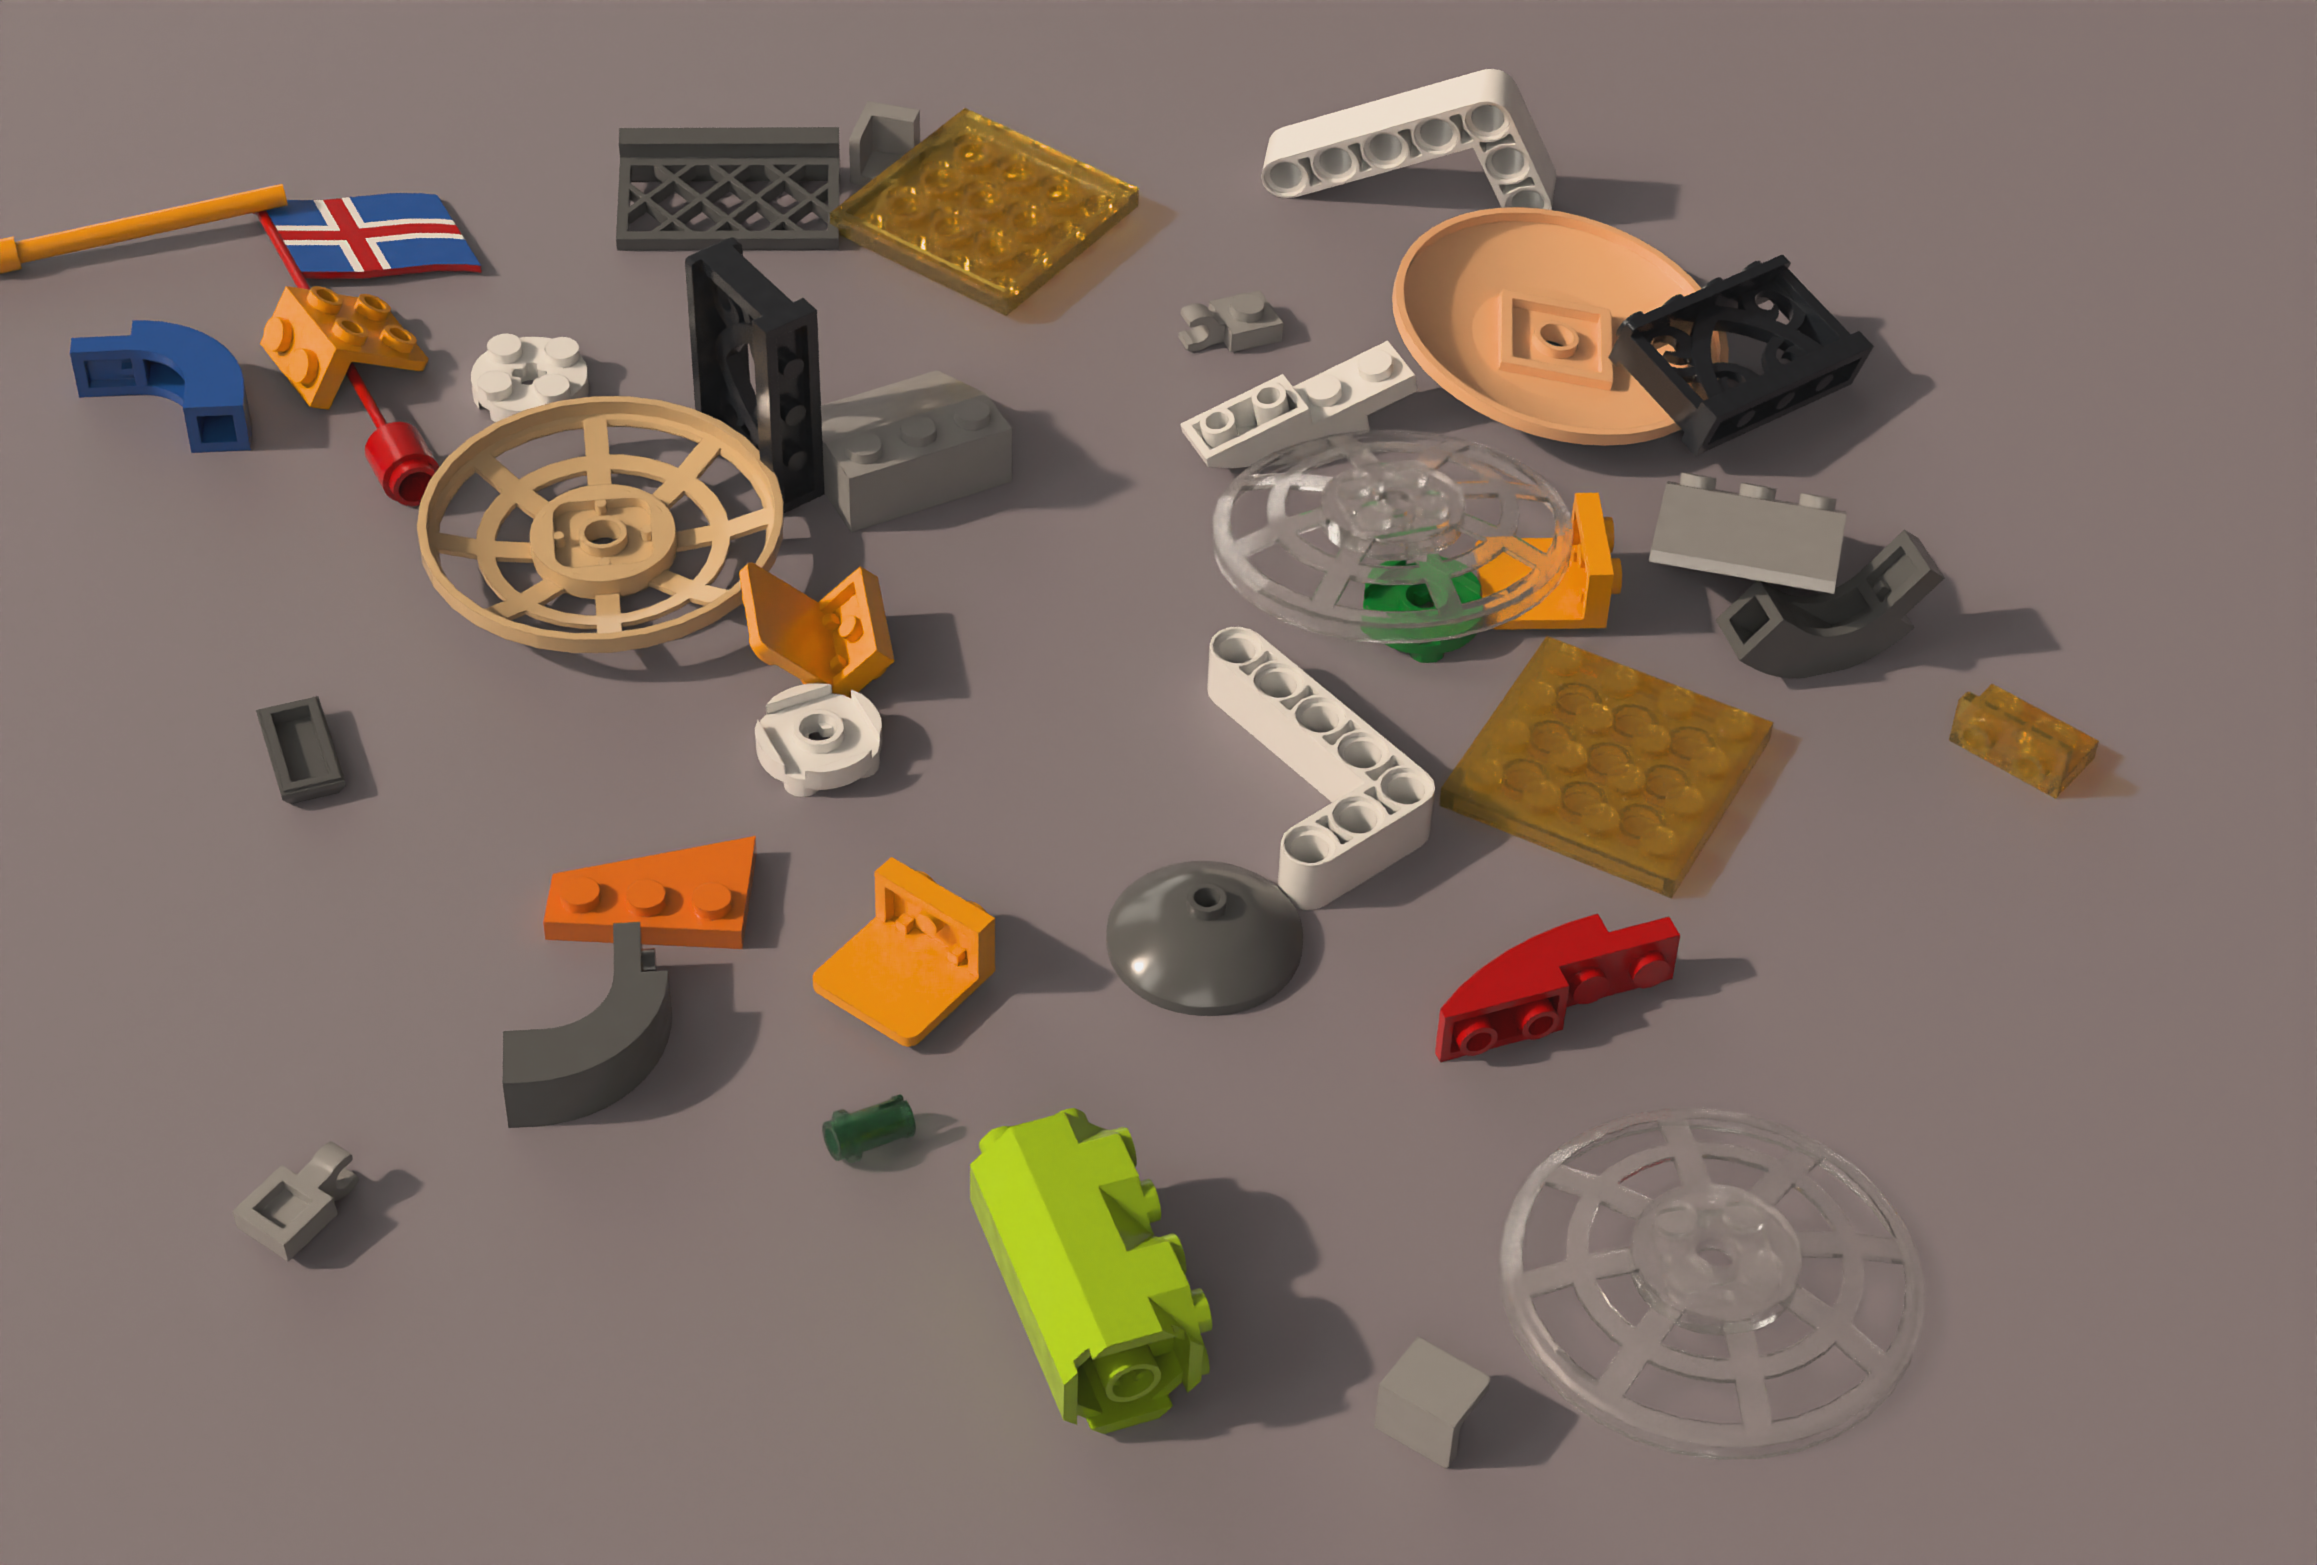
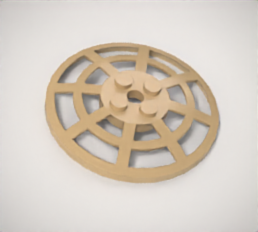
[417,396,784,653]

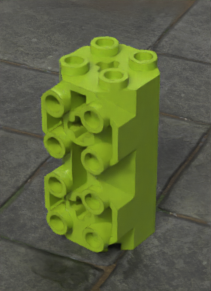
[970,1108,1213,1434]

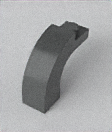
[1716,529,1945,678]
[502,922,672,1128]

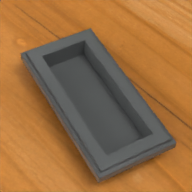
[256,696,346,804]

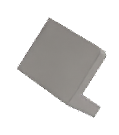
[849,101,920,191]
[1374,1336,1490,1468]

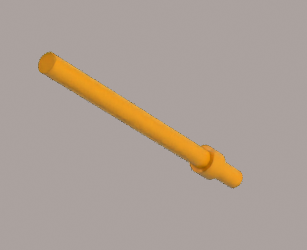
[0,184,288,274]

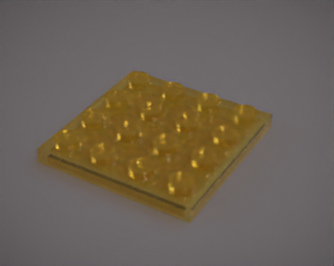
[830,108,1139,316]
[1439,636,1774,898]

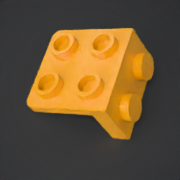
[260,286,429,410]
[1474,493,1622,630]
[739,562,895,698]
[812,857,995,1047]

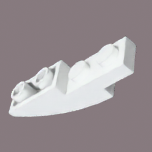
[1180,341,1418,468]

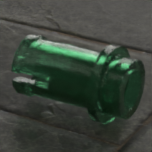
[822,1094,916,1163]

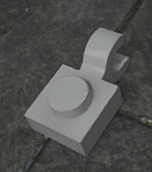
[1178,290,1284,352]
[232,1141,359,1262]

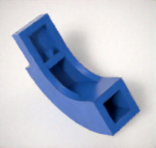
[70,320,252,453]

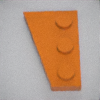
[543,836,757,949]

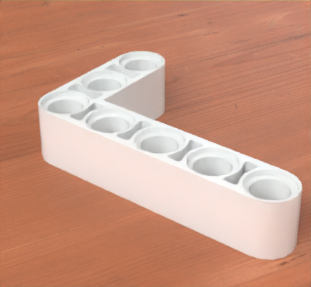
[1261,69,1557,210]
[1207,627,1435,910]

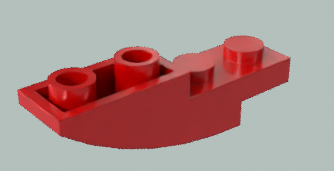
[1435,913,1680,1062]

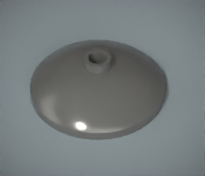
[1106,861,1303,1016]

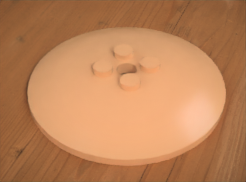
[1392,207,1729,446]

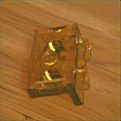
[1949,684,2099,799]

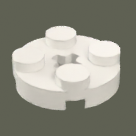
[471,333,589,422]
[755,683,882,797]

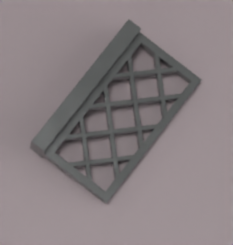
[616,127,841,251]

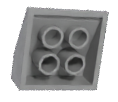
[821,370,1012,532]
[1649,472,1847,594]

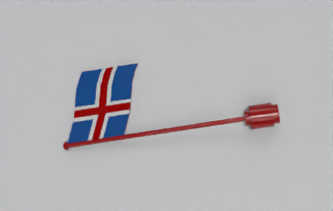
[253,193,482,506]

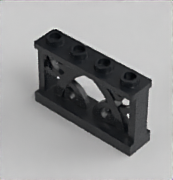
[685,237,825,513]
[1608,255,1874,456]

